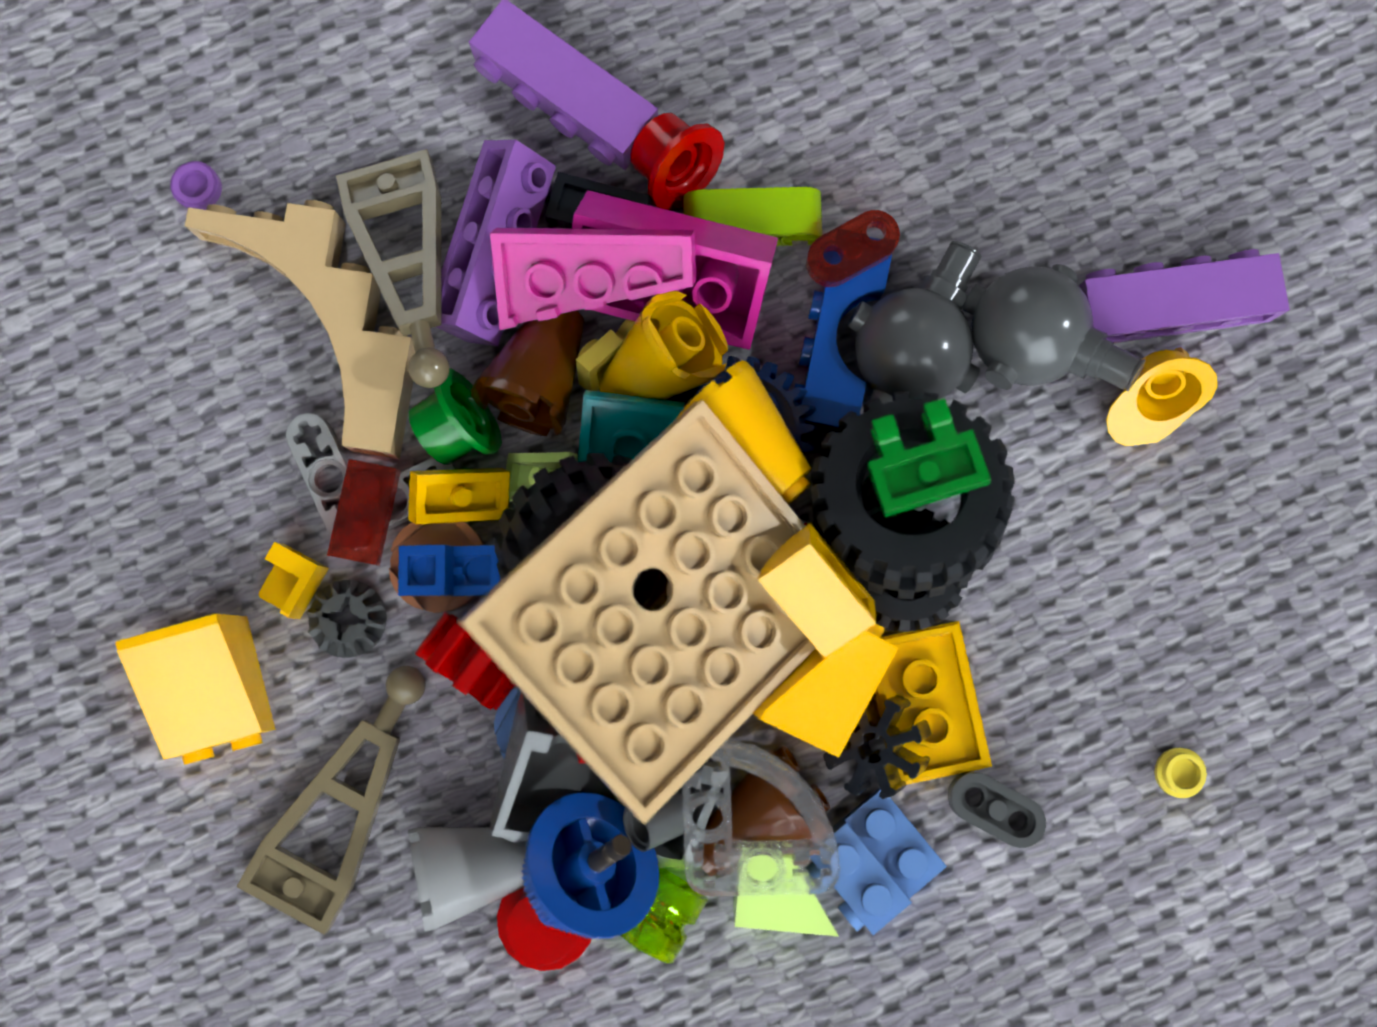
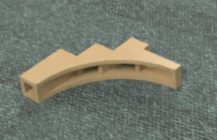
[185,200,415,459]

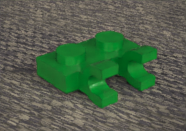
[867,398,991,517]

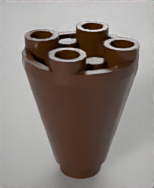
[694,746,831,876]

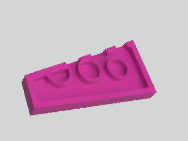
[490,228,696,330]

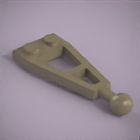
[336,149,450,388]
[236,666,426,935]

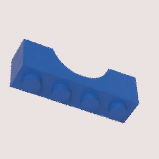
[794,230,895,433]

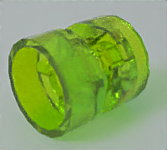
[620,868,708,964]

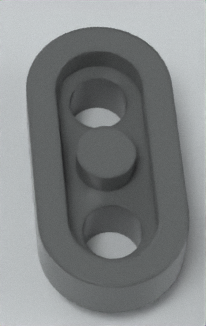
[948,771,1046,848]

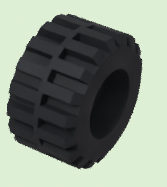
[858,508,968,632]

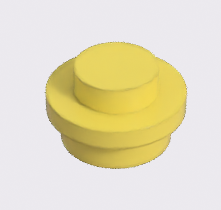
[1154,748,1207,798]

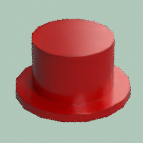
[631,113,725,211]
[497,887,592,971]

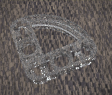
[682,739,840,896]

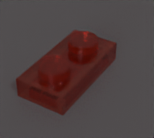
[327,459,401,566]

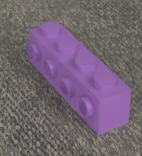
[469,0,658,170]
[436,139,556,346]
[1079,249,1290,343]

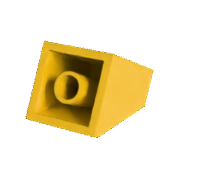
[115,613,276,765]
[752,624,899,757]

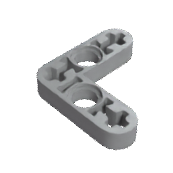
[286,413,456,545]

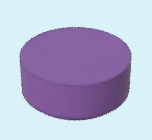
[170,161,222,210]

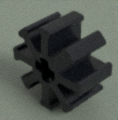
[823,693,931,799]

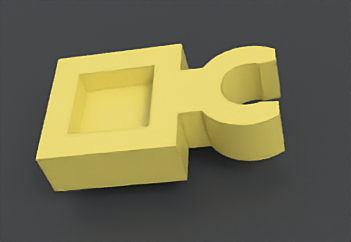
[576,319,635,391]

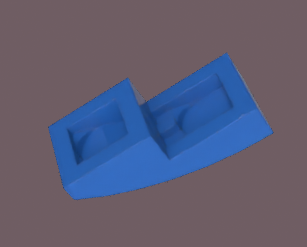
[398,545,502,596]

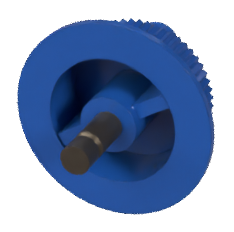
[521,793,659,939]

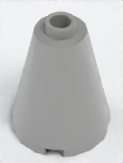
[408,827,527,932]

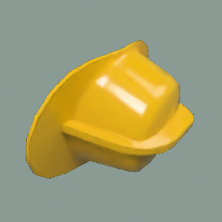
[1106,347,1218,446]

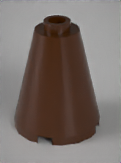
[471,310,585,437]

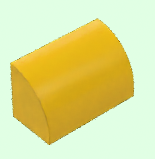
[758,523,876,658]

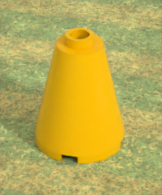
[599,291,728,400]
[676,360,812,505]

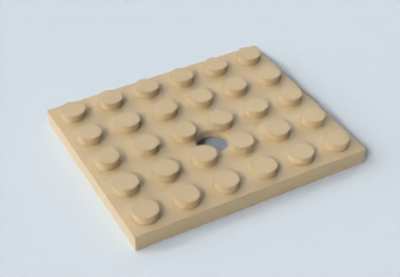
[458,400,816,824]

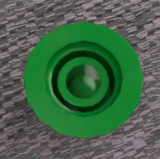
[409,368,502,465]

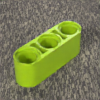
[683,187,823,246]

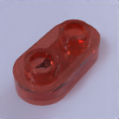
[806,210,900,287]

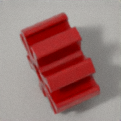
[415,611,515,711]

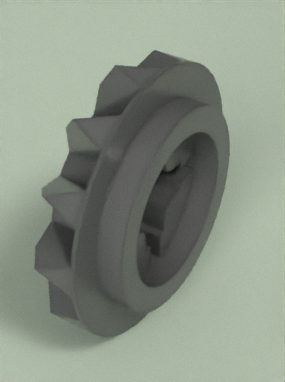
[306,580,387,658]

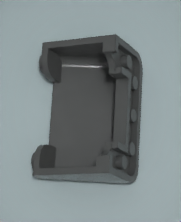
[490,692,728,870]

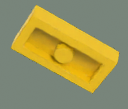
[408,468,510,524]

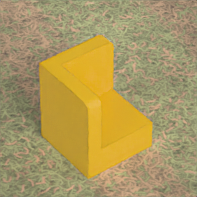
[258,542,329,619]

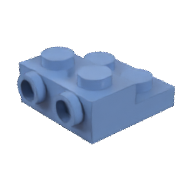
[805,787,947,936]

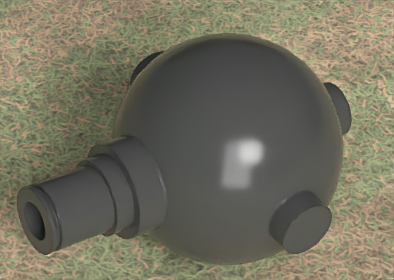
[847,241,981,404]
[963,264,1146,392]

